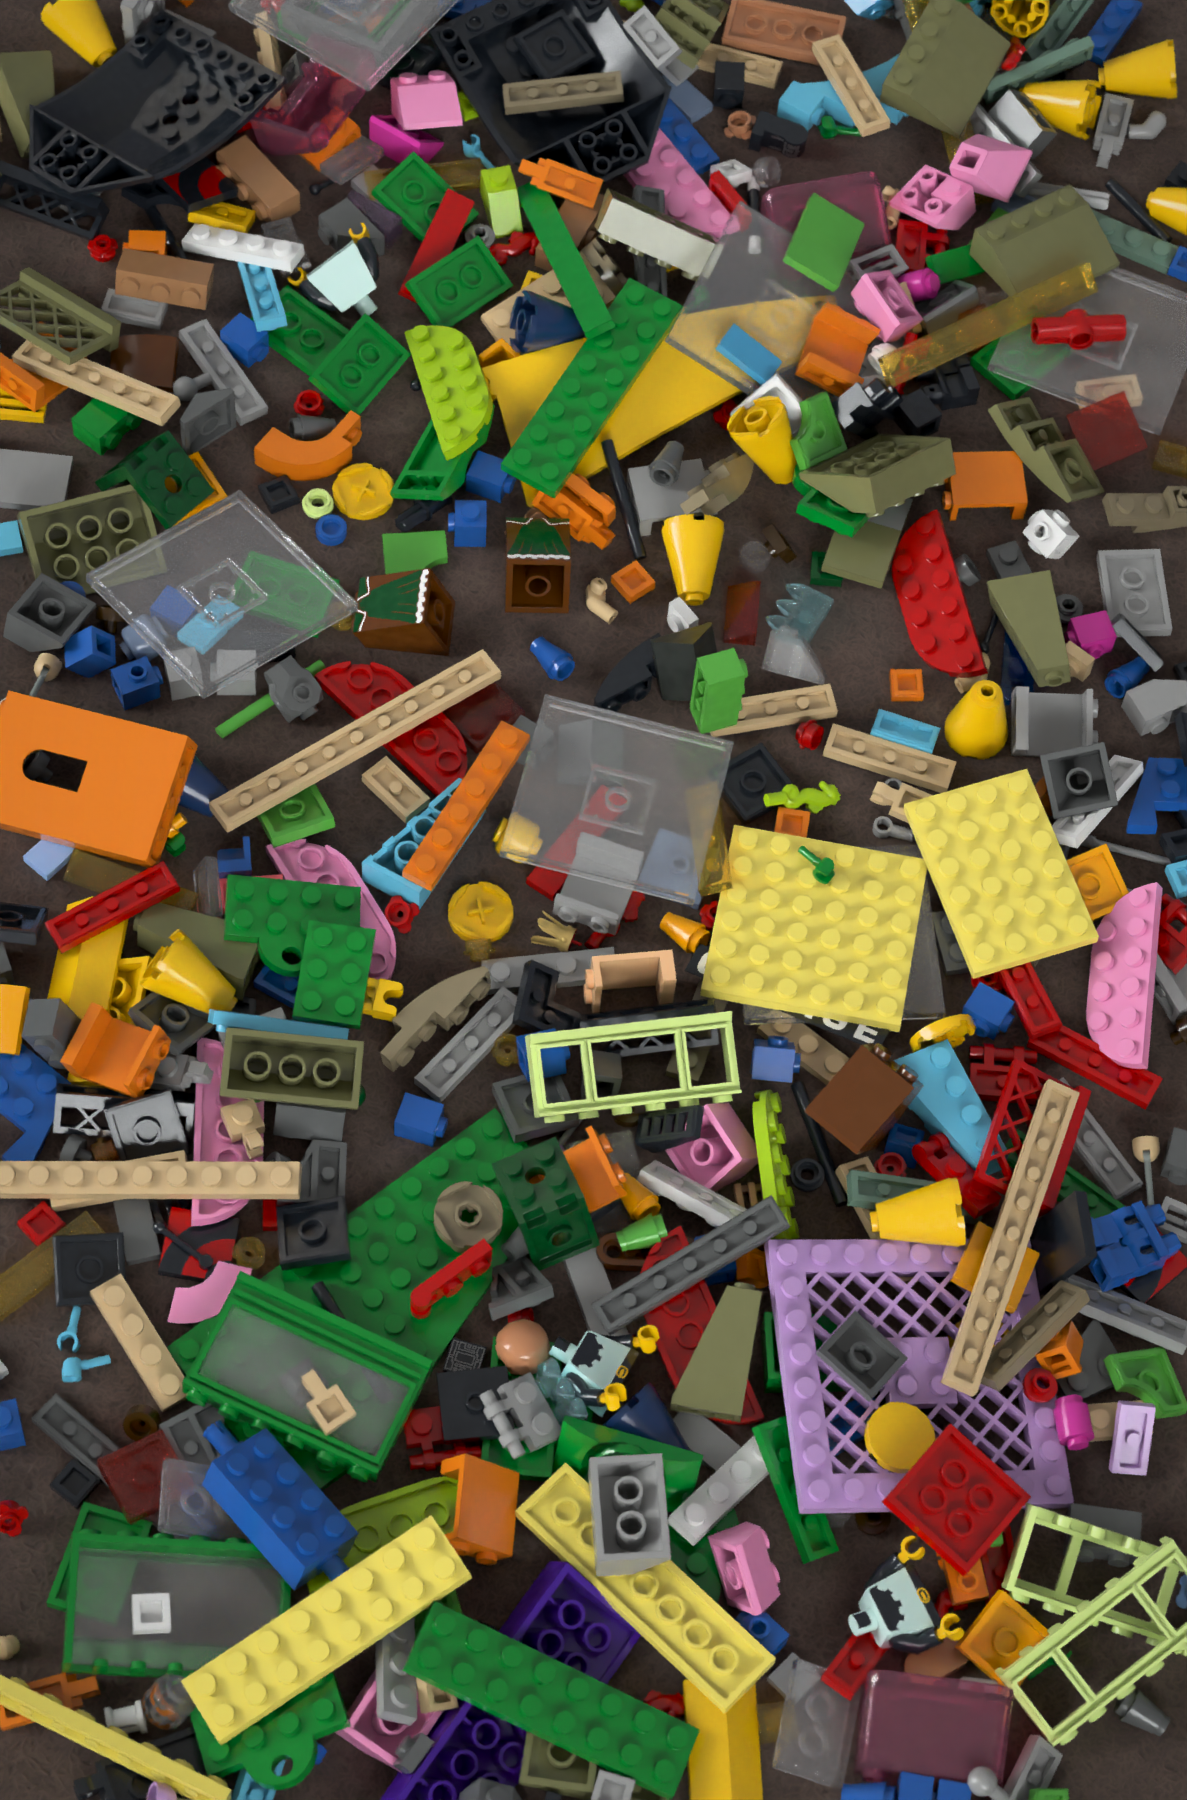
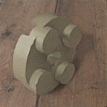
[581,238,628,296]
[433,1181,503,1253]

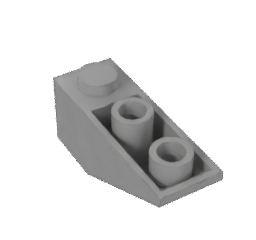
[1121,679,1187,736]

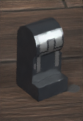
[748,110,808,158]

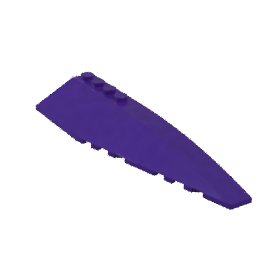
[380,1561,641,1800]

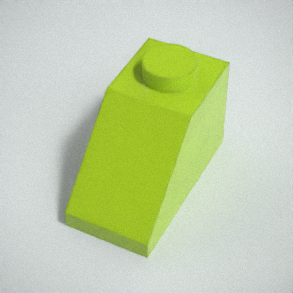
[480,165,523,239]

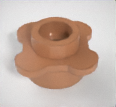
[724,111,756,140]

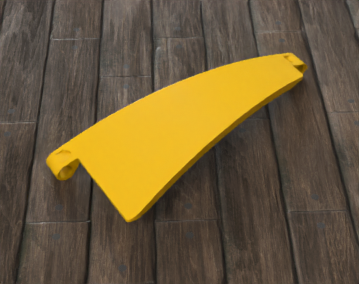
[482,296,836,508]

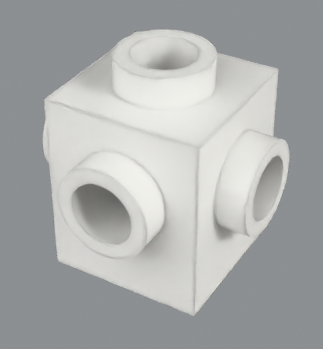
[1022,509,1080,559]

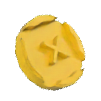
[332,463,394,520]
[448,882,514,944]
[909,1014,976,1053]
[864,1402,935,1473]

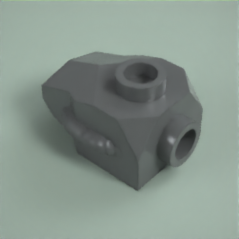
[264,655,324,723]

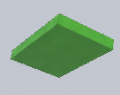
[782,193,865,293]

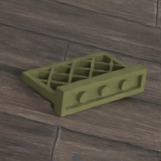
[0,267,121,365]

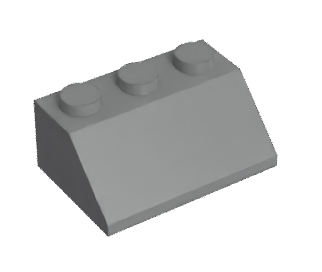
[588,1453,671,1577]

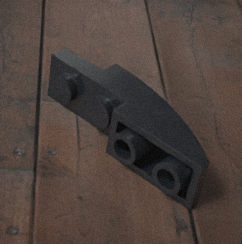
[593,633,661,719]

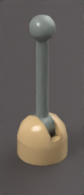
[29,653,62,697]
[1132,1136,1160,1206]

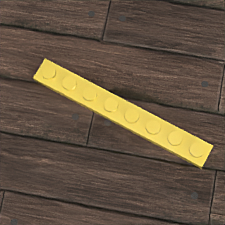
[0,1675,232,1800]

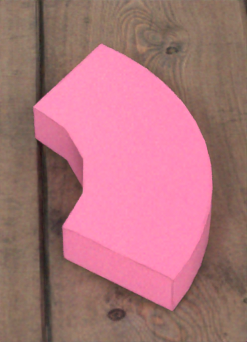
[167,1261,253,1324]

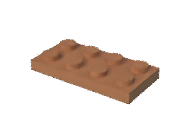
[721,0,847,66]

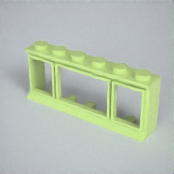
[525,1011,742,1124]
[1001,1503,1187,1657]
[994,1536,1187,1746]

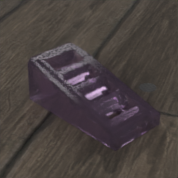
[348,190,402,250]

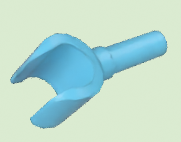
[462,134,496,169]
[57,1306,82,1353]
[62,1355,111,1382]

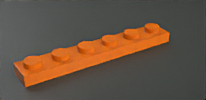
[402,720,530,892]

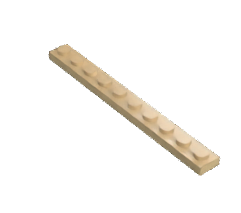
[209,649,501,833]
[940,1079,1080,1397]
[0,1161,302,1199]

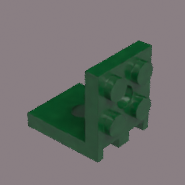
[95,430,214,530]
[492,1137,600,1271]

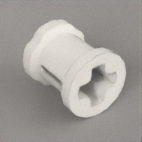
[104,1700,148,1734]

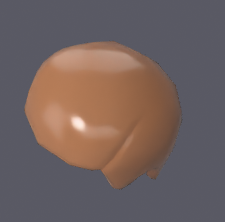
[495,1319,551,1375]

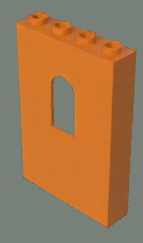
[0,690,198,868]

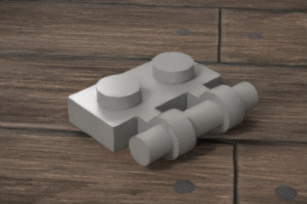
[479,1372,561,1459]

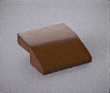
[110,334,179,393]

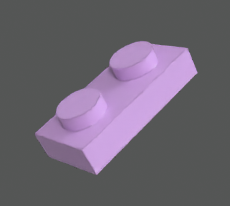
[1109,1400,1156,1476]

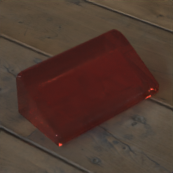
[723,581,761,646]

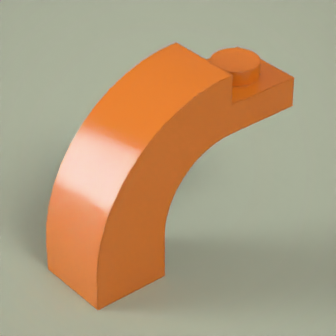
[254,411,362,481]

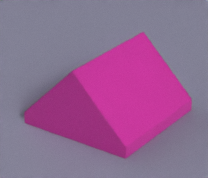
[369,115,445,164]

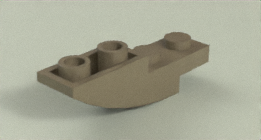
[680,452,754,516]
[1102,486,1187,533]
[380,966,491,1072]

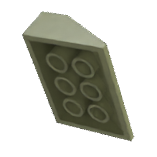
[880,0,1011,139]
[969,184,1120,312]
[799,434,956,517]
[17,484,168,595]

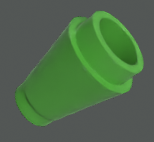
[616,1213,669,1252]

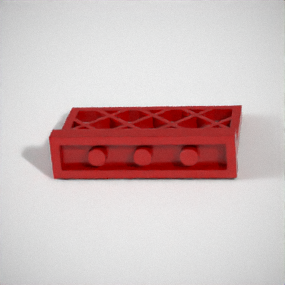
[973,1058,1091,1218]

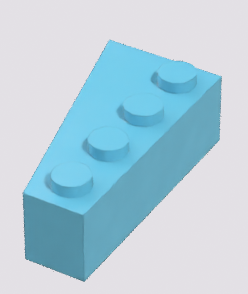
[362,778,486,909]
[894,1039,1009,1175]

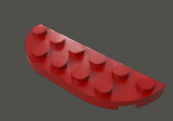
[892,509,988,678]
[314,661,468,797]
[640,1226,765,1425]

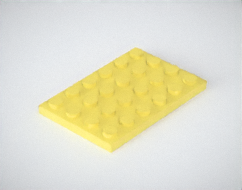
[904,769,1099,979]

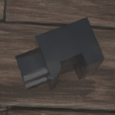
[910,341,980,411]
[831,377,904,440]

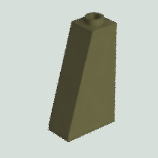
[0,50,55,159]
[987,570,1071,687]
[133,903,260,1001]
[670,1282,762,1422]

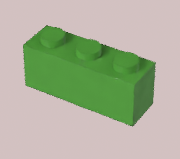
[690,648,748,734]

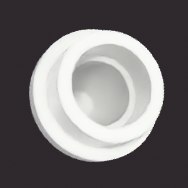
[867,343,900,375]

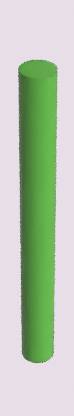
[215,660,326,739]

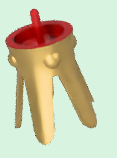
[531,911,582,952]

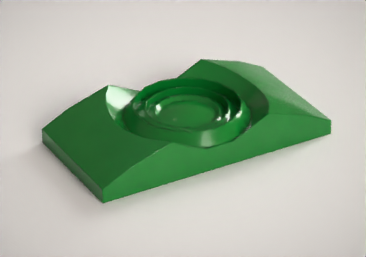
[389,404,495,501]
[552,1415,703,1512]

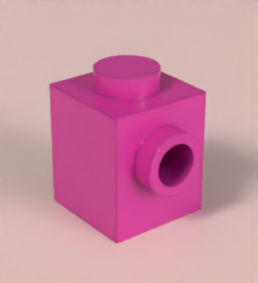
[1064,610,1117,659]

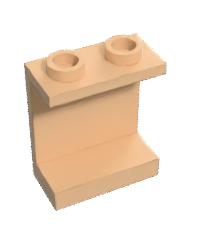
[583,950,677,1013]

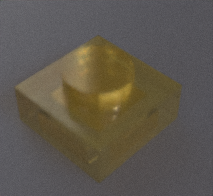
[755,1700,798,1744]

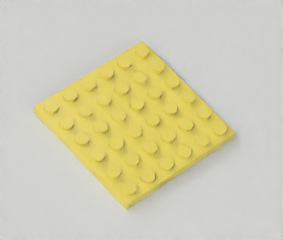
[700,825,927,1032]

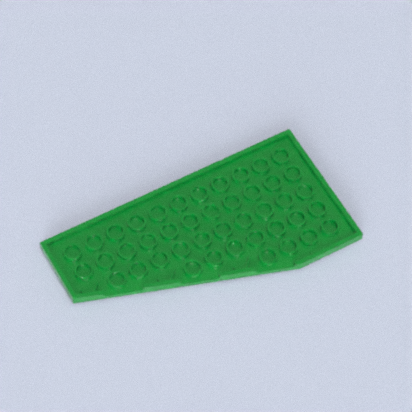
[167,1108,530,1491]

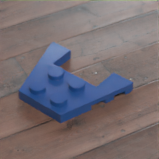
[1126,758,1187,835]
[0,1044,72,1161]

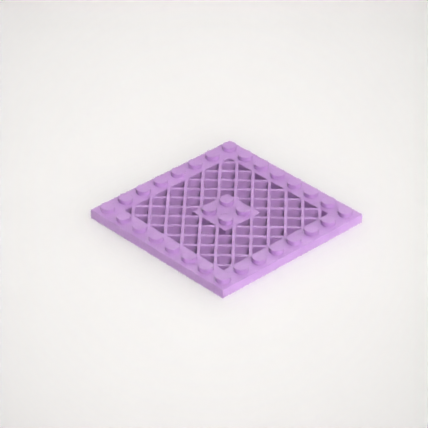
[764,1239,1074,1514]

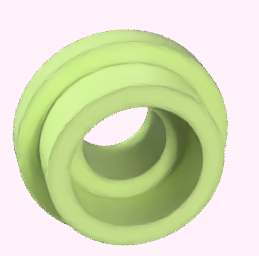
[302,488,334,519]

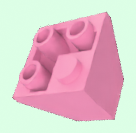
[949,134,1033,203]
[889,164,976,230]

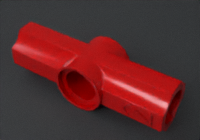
[1031,308,1127,350]

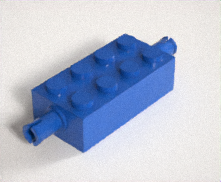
[202,1420,359,1591]

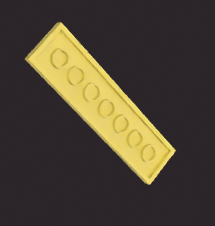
[515,1463,776,1714]
[181,1515,472,1745]

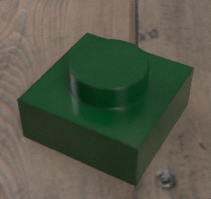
[810,551,843,587]

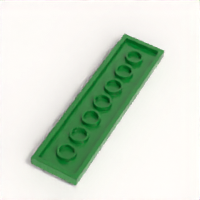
[501,278,683,499]
[402,1601,700,1800]

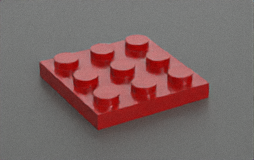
[882,1423,1031,1577]

